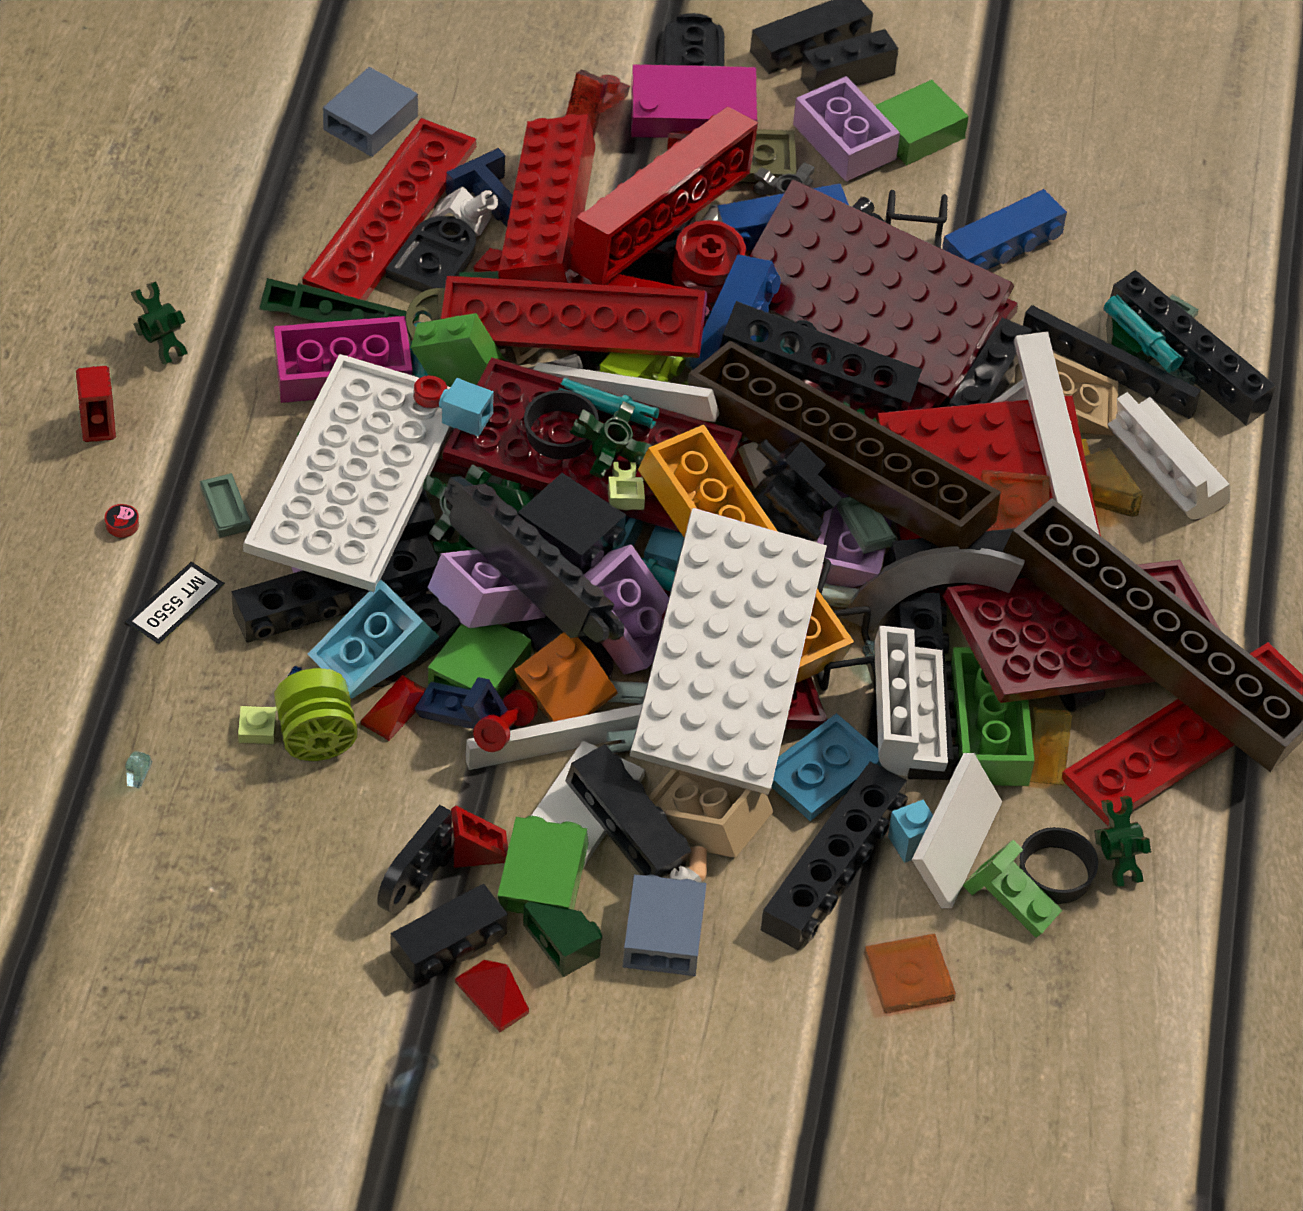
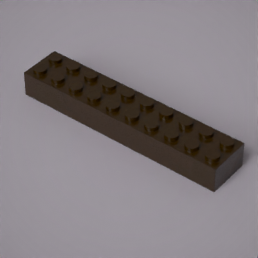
[688,341,1001,549]
[1002,498,1303,772]

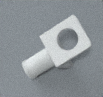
[430,187,498,237]

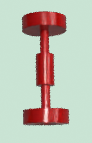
[473,690,538,752]

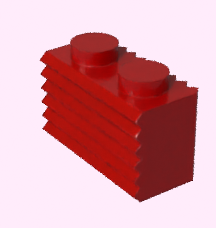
[76,366,116,442]

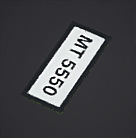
[125,561,225,644]

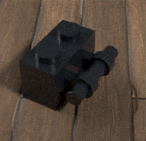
[752,475,824,542]

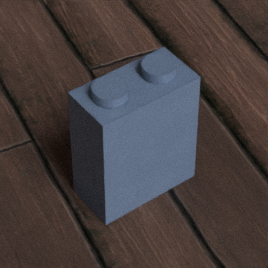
[323,67,418,157]
[623,874,707,976]

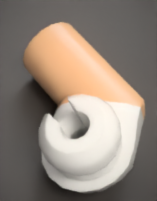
[670,846,707,882]

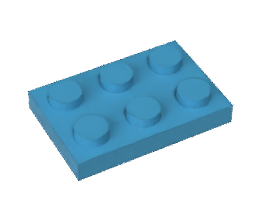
[771,713,882,821]

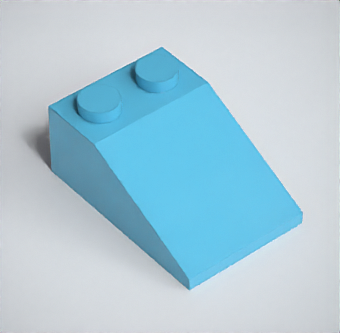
[308,580,439,699]

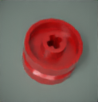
[671,220,746,303]

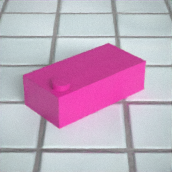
[631,64,757,138]
[274,316,412,403]

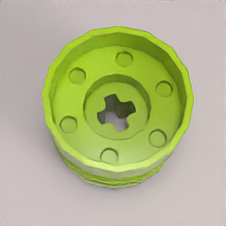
[274,668,357,761]

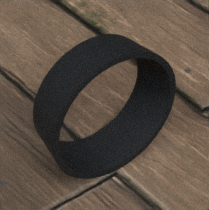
[524,390,599,460]
[1020,827,1099,904]

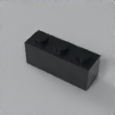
[801,29,899,92]
[390,883,508,984]

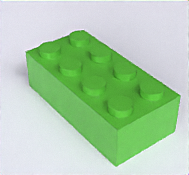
[950,647,1035,786]

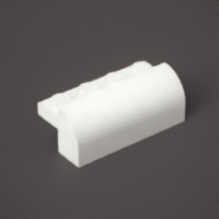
[1107,392,1230,519]
[874,626,948,776]

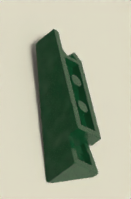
[259,278,420,324]

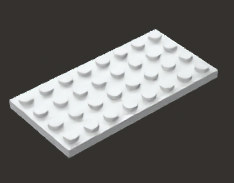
[243,354,452,592]
[629,508,827,795]

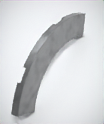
[842,547,1024,632]

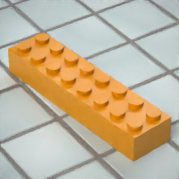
[638,425,854,684]

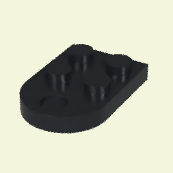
[386,216,476,292]
[377,804,454,914]

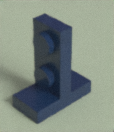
[446,148,513,227]
[415,677,513,729]

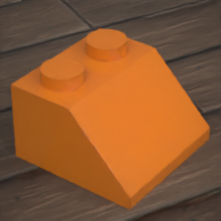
[514,632,618,722]

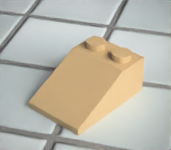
[1015,353,1118,436]
[648,768,773,858]

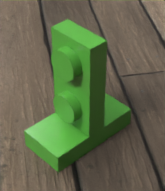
[963,840,1063,938]

